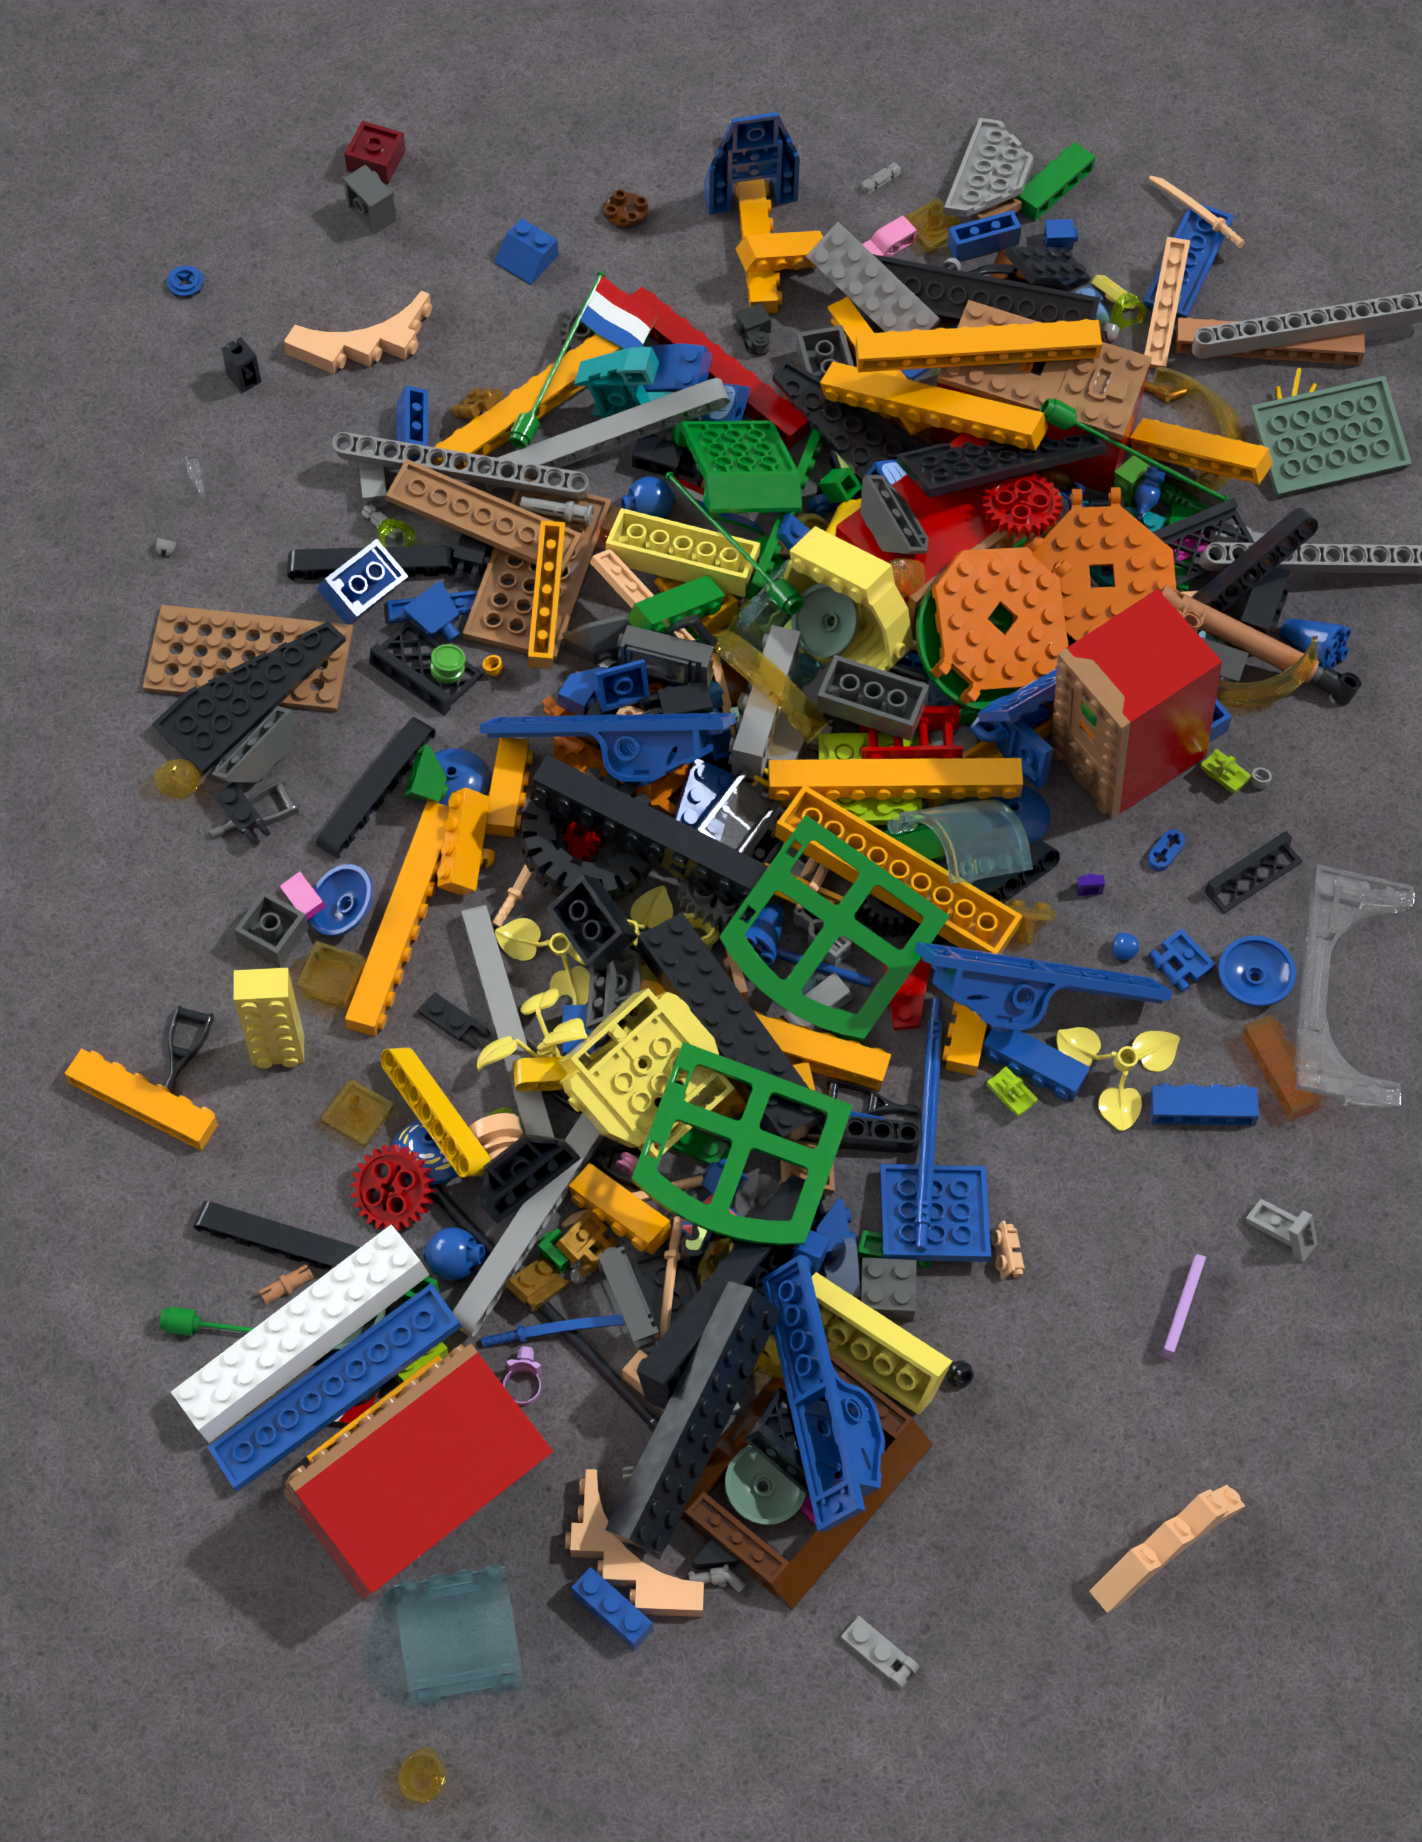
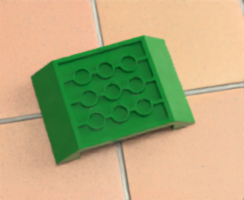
[671,421,802,514]

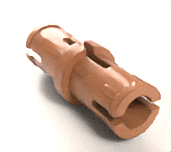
[258,1264,314,1306]

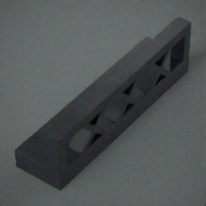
[1205,831,1302,914]

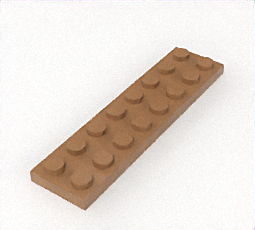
[386,459,582,576]

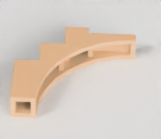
[284,291,432,374]
[565,1469,704,1617]
[1089,1485,1245,1613]

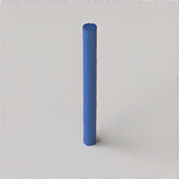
[776,948,873,988]

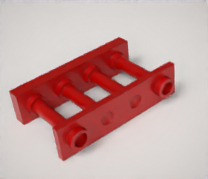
[859,705,963,759]

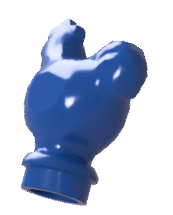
[1134,466,1166,521]

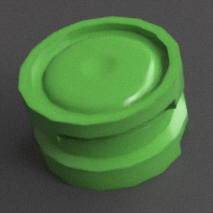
[431,644,465,683]

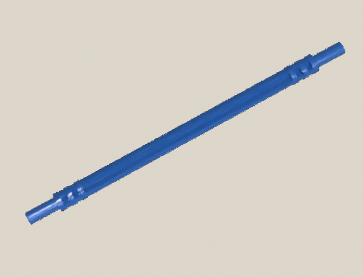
[915,998,943,1252]

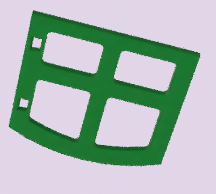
[719,814,950,1039]
[631,1042,853,1246]

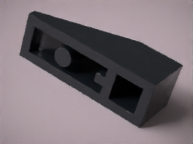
[744,806,786,864]

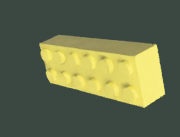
[606,508,760,597]
[234,968,304,1069]
[812,1272,952,1415]

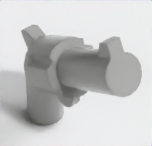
[689,1563,746,1592]

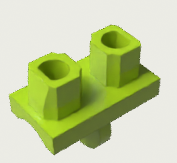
[1200,748,1251,795]
[986,1067,1038,1117]

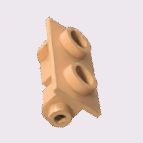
[990,1221,1025,1280]

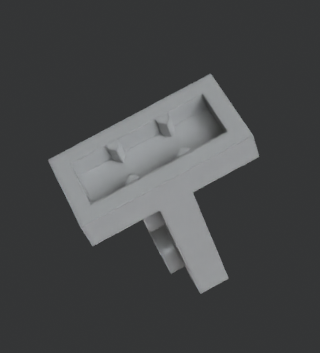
[1246,1199,1318,1263]

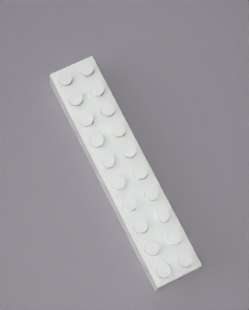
[171,1224,429,1443]

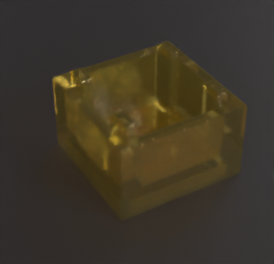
[296,941,365,1012]

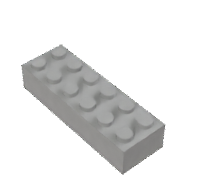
[806,222,941,332]
[728,625,801,780]

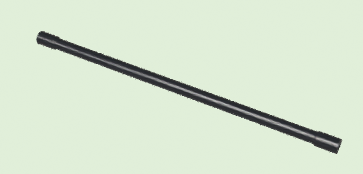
[428,1184,661,1433]

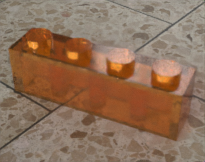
[1241,1014,1322,1122]

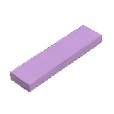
[1161,1254,1206,1360]

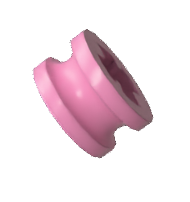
[615,1152,639,1176]

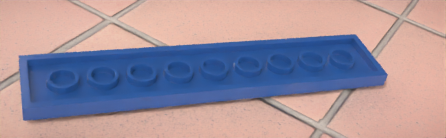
[207,1283,462,1492]

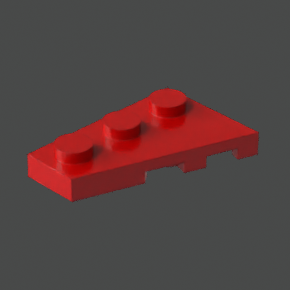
[882,957,930,1031]

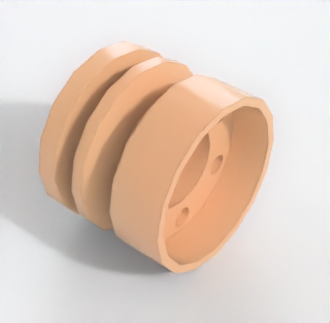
[469,1113,523,1178]

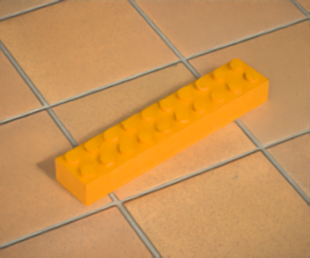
[775,785,1023,954]

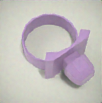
[503,1346,542,1406]

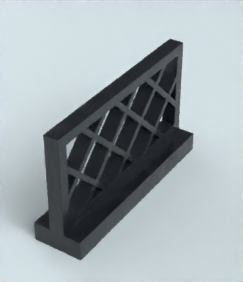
[1152,498,1255,587]
[369,621,483,716]
[743,1387,840,1497]

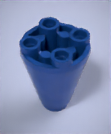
[1280,618,1352,670]
[725,902,784,968]

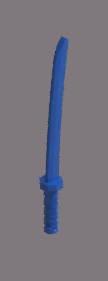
[481,1315,626,1348]

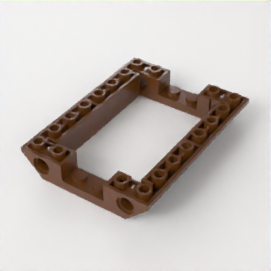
[681,1352,933,1610]

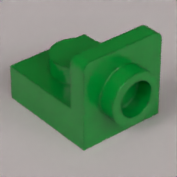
[538,1228,569,1275]

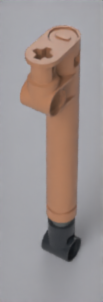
[1160,585,1362,705]

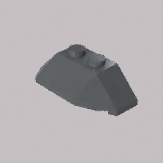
[861,475,929,554]
[562,614,632,664]
[212,706,294,782]
[586,947,642,1029]

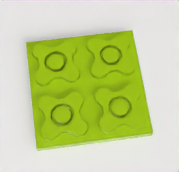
[818,732,923,825]

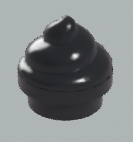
[947,1360,974,1388]

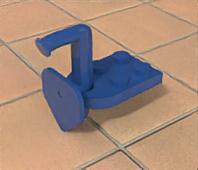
[969,696,1053,789]

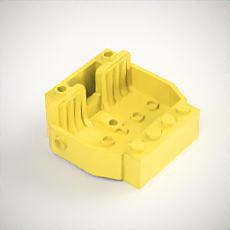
[783,526,914,672]
[558,988,735,1158]

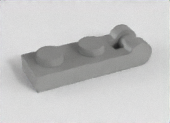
[841,1616,920,1689]

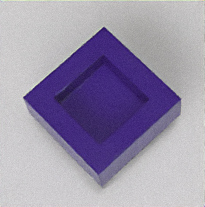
[1076,873,1105,896]

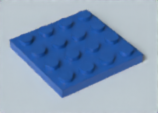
[880,1164,991,1262]

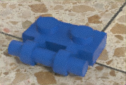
[1148,928,1216,992]

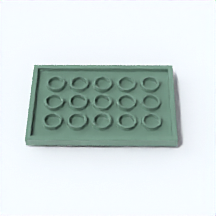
[1249,376,1412,497]

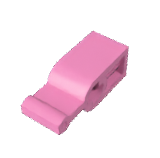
[862,215,917,257]

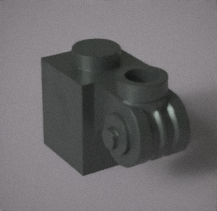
[734,303,771,355]

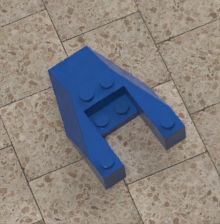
[704,112,800,215]

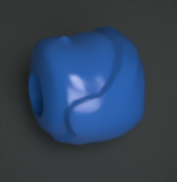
[1112,933,1139,960]

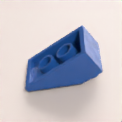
[643,343,712,393]
[317,539,408,625]

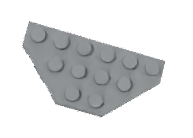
[944,118,1033,217]

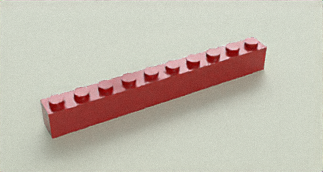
[631,286,810,448]

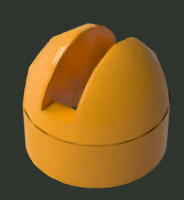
[482,655,503,677]
[480,848,495,868]

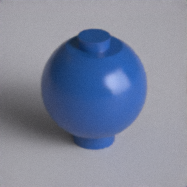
[621,476,676,519]
[423,1227,485,1281]

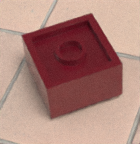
[344,121,406,184]

